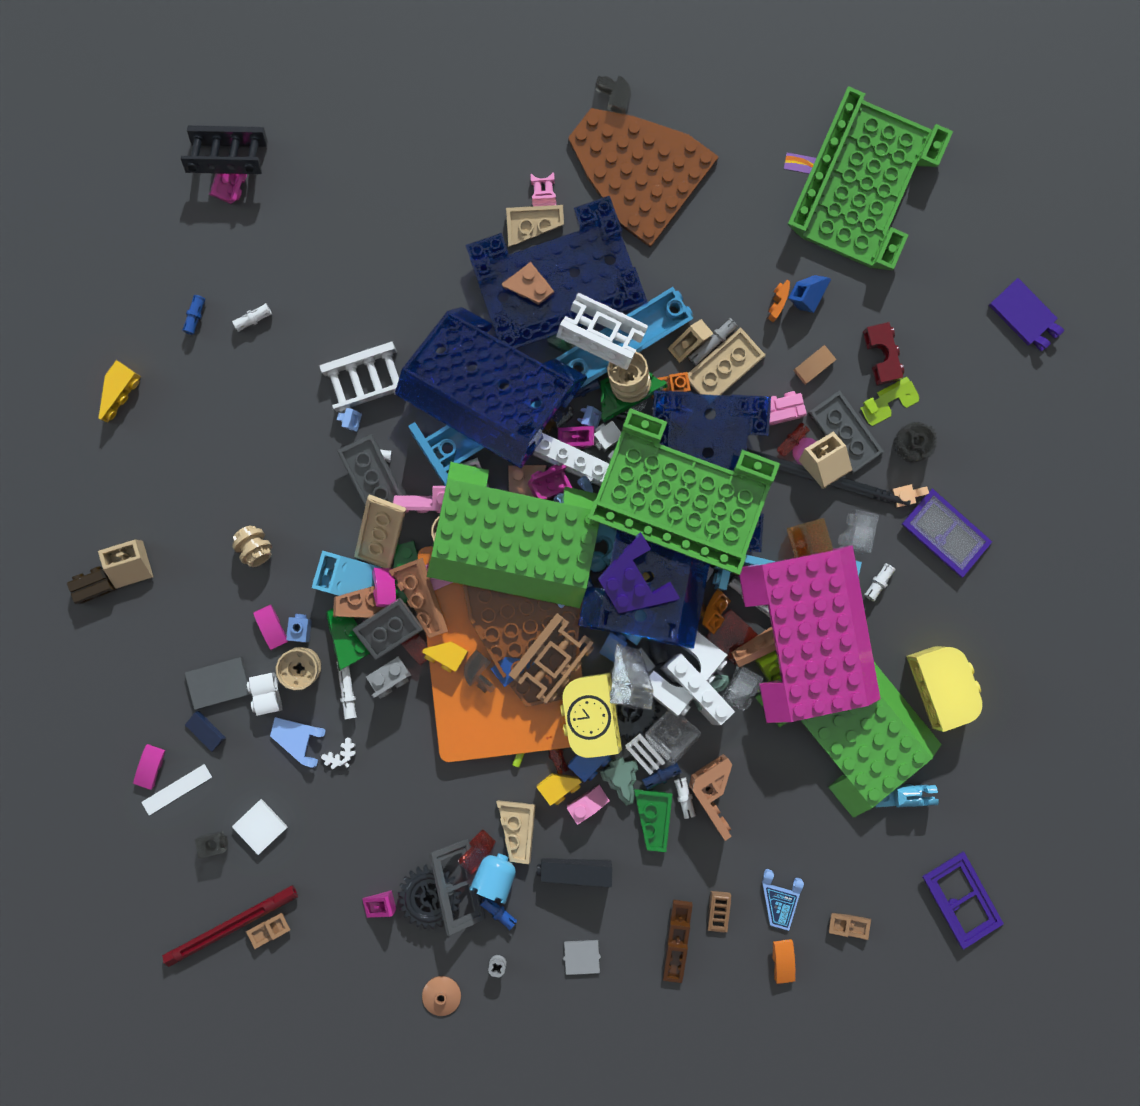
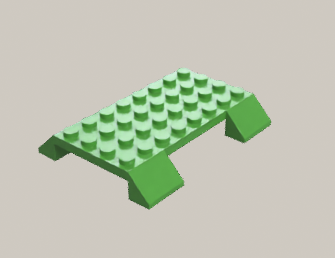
[787,86,953,270]
[588,408,780,575]
[426,462,599,608]
[755,662,942,817]

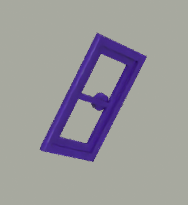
[922,851,1004,950]

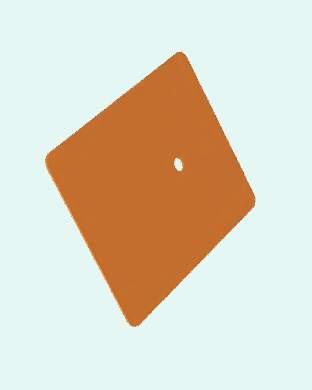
[418,546,583,762]

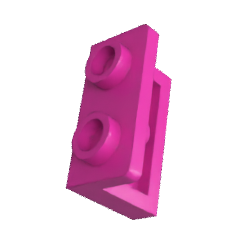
[209,173,247,204]
[528,464,572,500]

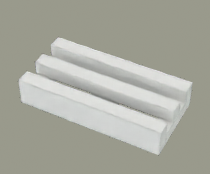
[625,734,665,775]

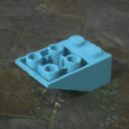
[312,551,382,596]

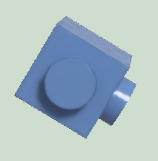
[286,614,312,642]

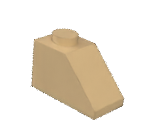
[668,319,713,363]

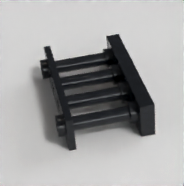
[181,125,268,174]

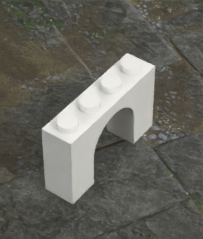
[642,626,727,718]
[660,654,735,725]

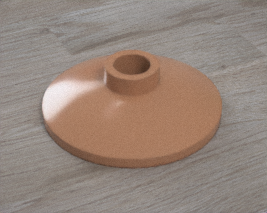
[422,976,461,1016]

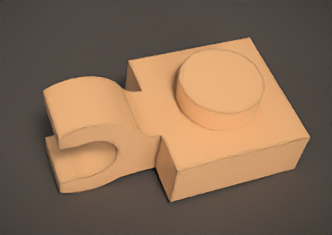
[892,484,929,508]

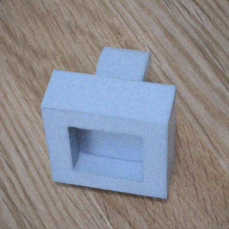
[577,405,602,430]
[337,408,362,432]

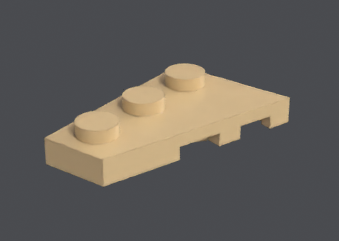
[506,205,564,247]
[496,800,535,864]

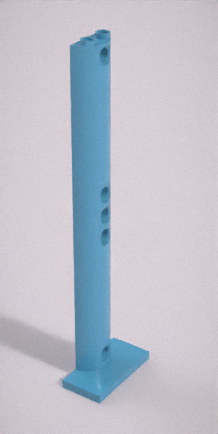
[408,287,693,486]

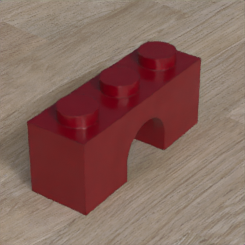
[863,322,904,386]

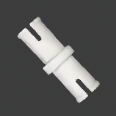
[232,303,272,332]
[864,563,896,602]
[674,777,696,819]

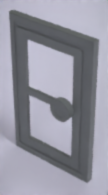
[429,839,485,936]

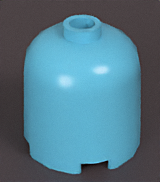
[469,853,516,904]

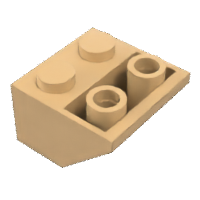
[799,431,852,489]
[98,539,153,589]

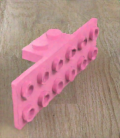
[393,486,446,513]

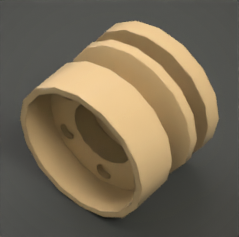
[607,352,651,403]
[276,647,321,690]

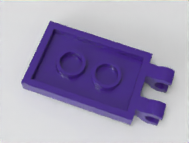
[989,278,1064,351]

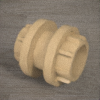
[232,526,272,567]

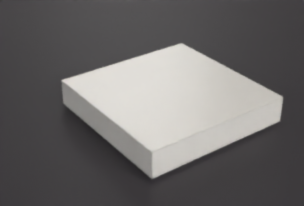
[232,799,288,855]

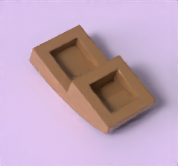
[793,345,837,385]
[246,912,290,949]
[829,913,871,940]

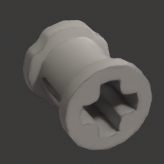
[488,955,506,978]

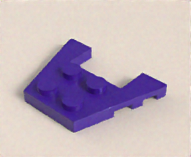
[598,532,680,613]

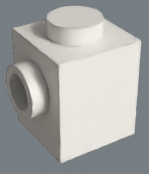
[594,421,621,452]

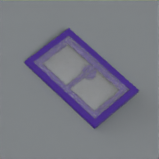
[901,488,992,578]

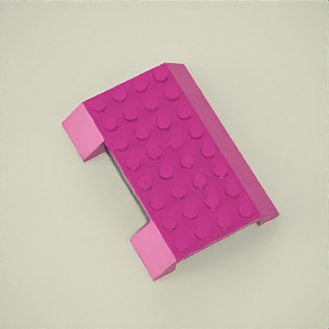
[739,545,881,723]

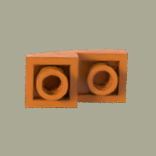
[767,280,790,323]
[651,372,691,399]
[702,589,731,635]
[772,939,795,984]

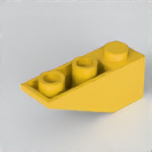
[99,360,141,423]

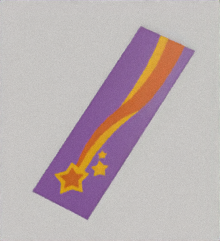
[784,153,816,174]

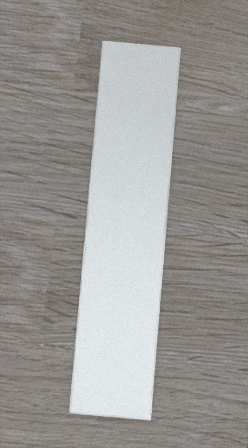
[141,764,212,815]

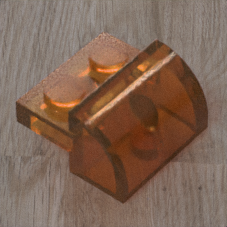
[786,518,833,558]

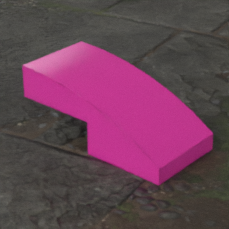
[372,568,396,607]
[253,605,288,650]
[133,744,165,790]

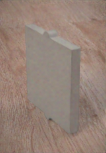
[563,940,601,975]

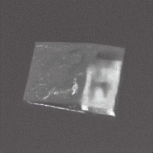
[610,644,654,710]

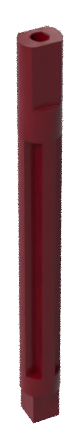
[162,885,298,967]

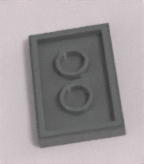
[353,598,423,660]
[185,657,252,710]

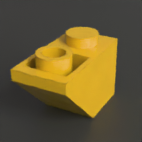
[422,642,468,673]
[537,773,582,806]

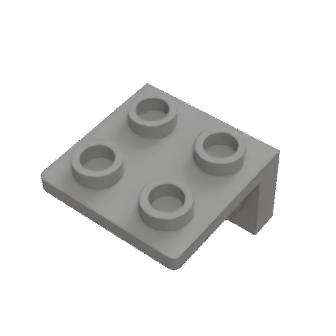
[366,656,411,699]

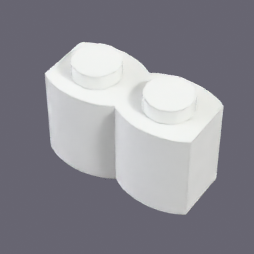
[247,673,282,716]

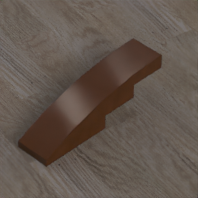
[663,900,693,983]

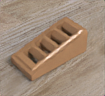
[708,891,731,932]

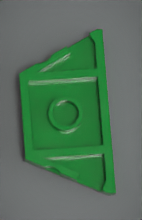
[600,372,668,422]

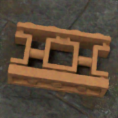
[508,613,594,704]

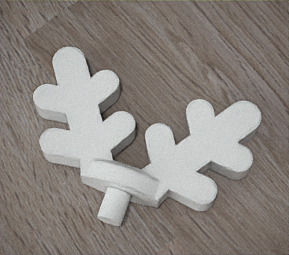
[321,738,356,769]

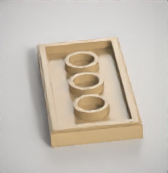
[688,327,766,406]
[354,494,406,569]

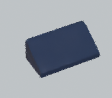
[185,711,226,752]

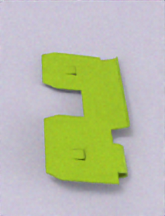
[861,377,919,426]

